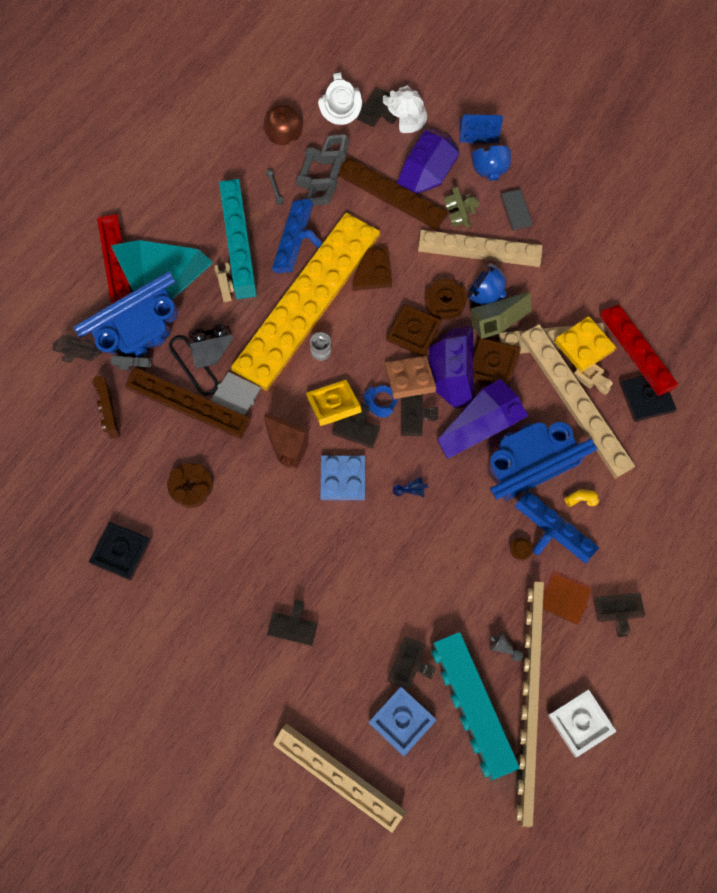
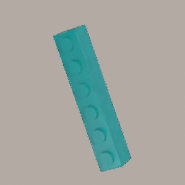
[219,179,257,300]
[431,632,520,782]

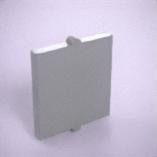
[211,372,261,416]

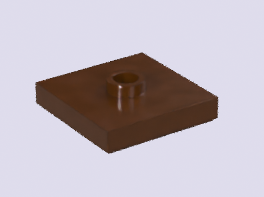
[386,304,442,356]
[473,338,521,387]

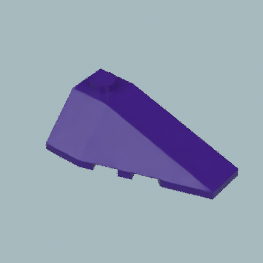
[437,379,528,459]

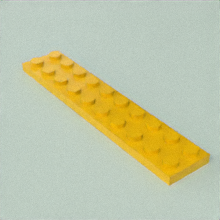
[231,213,380,391]

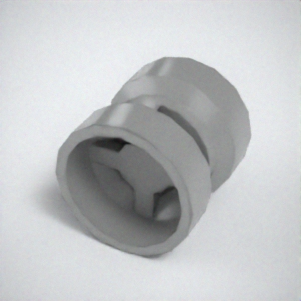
[310,332,332,361]

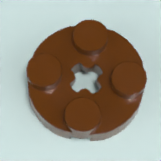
[425,279,467,320]
[167,463,213,508]

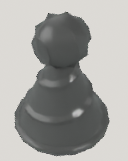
[490,631,524,662]

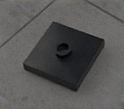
[620,376,677,422]
[89,521,151,581]

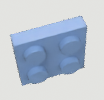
[320,456,365,500]
[368,687,436,757]

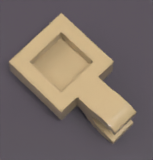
[214,263,234,302]
[574,364,613,395]

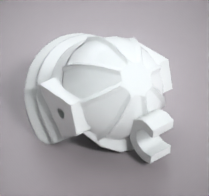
[318,73,362,125]
[383,86,427,133]

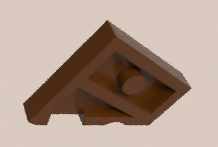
[352,247,392,291]

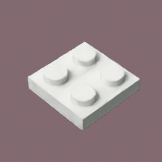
[548,690,617,758]

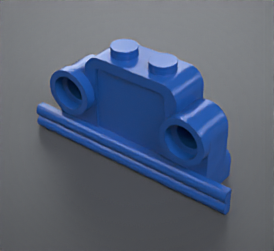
[73,271,178,357]
[489,422,597,502]

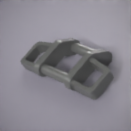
[295,134,350,205]

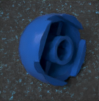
[471,146,511,181]
[467,263,507,306]

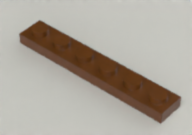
[338,156,448,230]
[125,367,251,439]

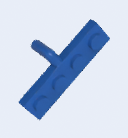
[272,199,323,274]
[514,491,599,564]

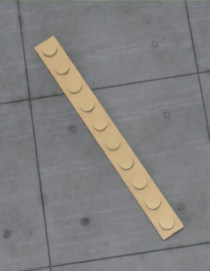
[516,581,544,828]

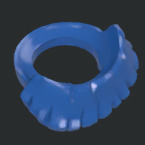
[364,386,398,418]

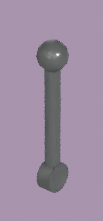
[266,169,283,205]

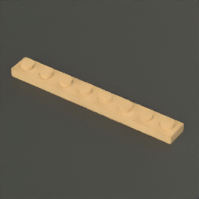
[520,324,635,479]

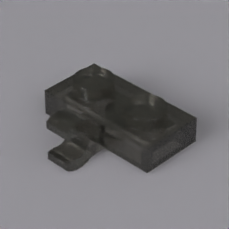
[357,87,397,127]
[52,335,102,363]
[401,394,438,436]
[332,403,380,449]
[593,593,645,637]
[267,600,318,647]
[388,636,435,690]

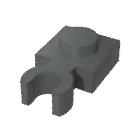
[111,356,152,370]

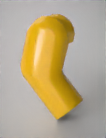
[564,489,599,507]

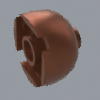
[264,104,303,145]

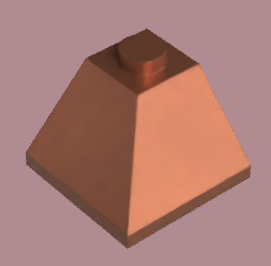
[264,413,308,468]

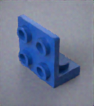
[459,114,503,144]

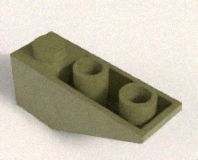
[470,292,532,339]

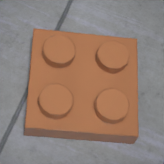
[385,356,436,399]

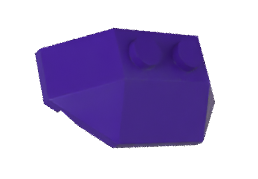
[397,128,459,194]
[429,326,474,408]

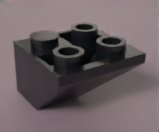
[188,324,233,368]

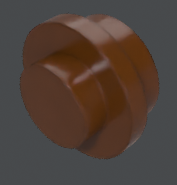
[510,538,533,560]

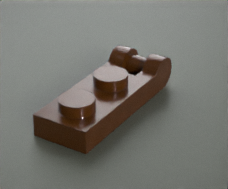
[92,376,119,439]

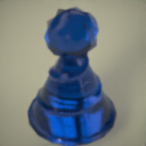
[392,476,429,498]

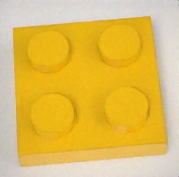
[554,316,616,373]
[306,380,361,426]

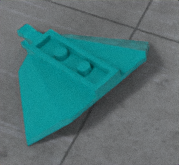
[111,240,213,299]

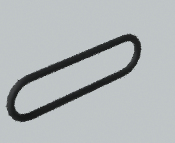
[169,336,218,395]

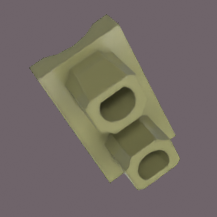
[444,187,479,228]

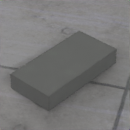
[501,189,532,231]

